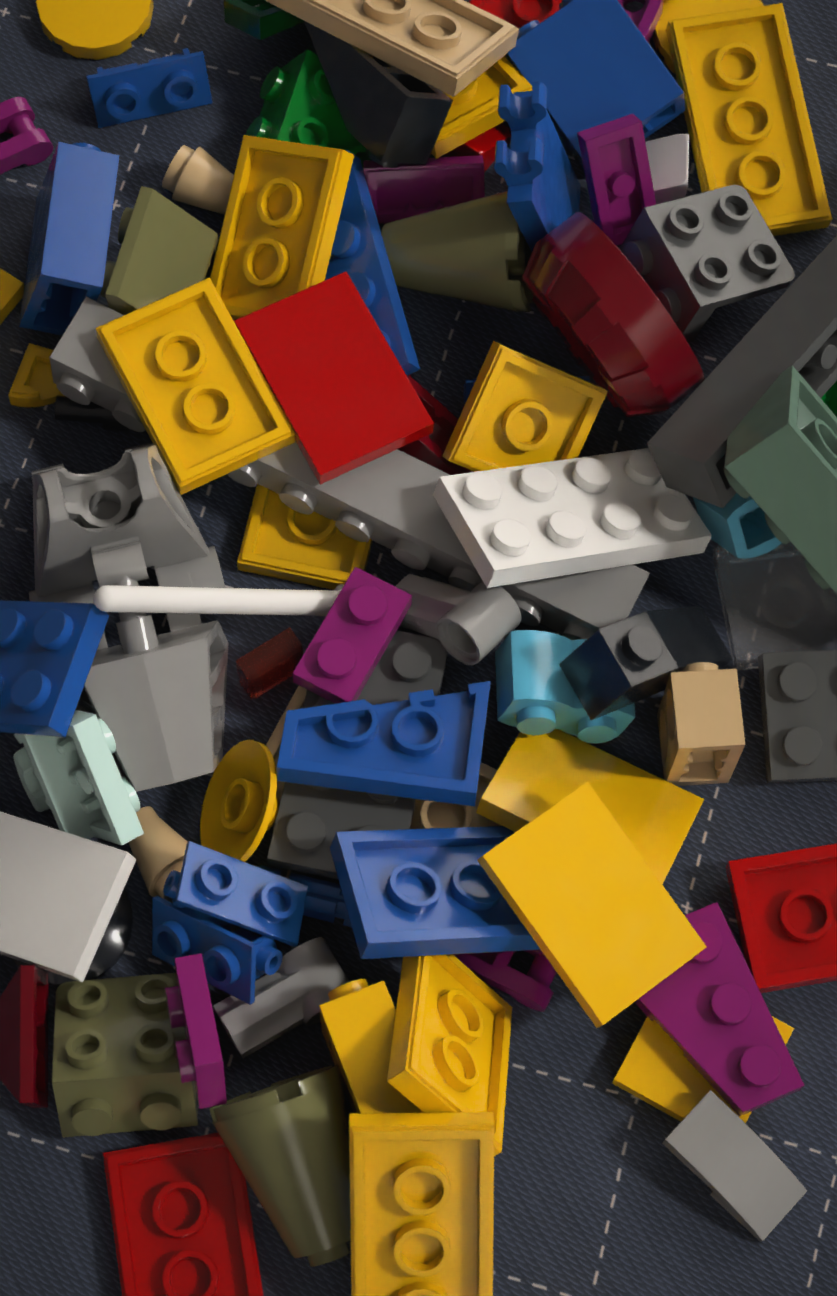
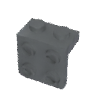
[619,185,795,342]

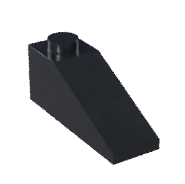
[304,21,453,168]
[559,606,733,721]

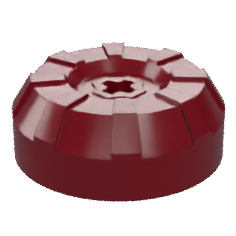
[522,212,705,417]

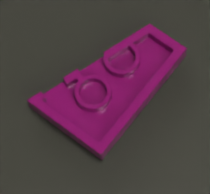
[635,902,805,1116]

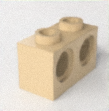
[657,662,746,786]

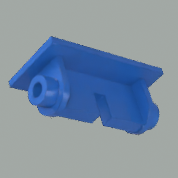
[86,48,212,128]
[163,841,308,947]
[152,896,283,1005]

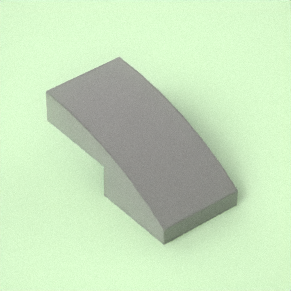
[662,1090,807,1242]

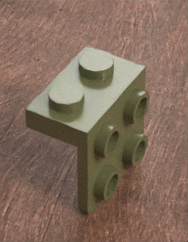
[52,973,198,1138]

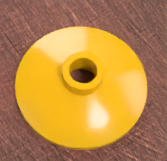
[200,740,278,862]

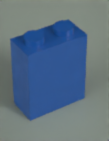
[506,0,686,172]
[19,142,119,336]

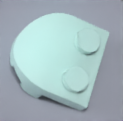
[13,710,144,846]

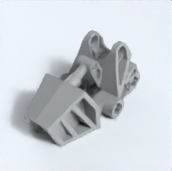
[29,442,229,792]

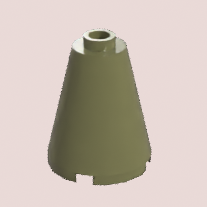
[381,191,534,312]
[209,1065,351,1267]

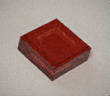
[236,627,303,699]

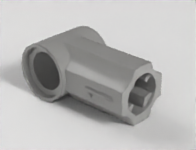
[395,574,522,665]
[213,937,350,1059]

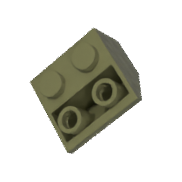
[100,186,218,315]

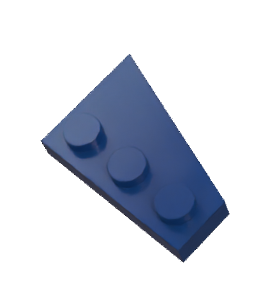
[277,681,491,807]

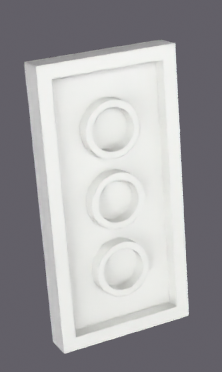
[433,448,712,588]

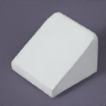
[645,134,689,204]

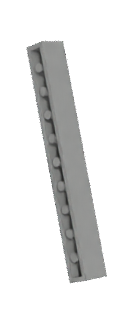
[49,297,650,640]

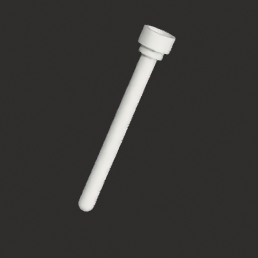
[94,582,346,616]

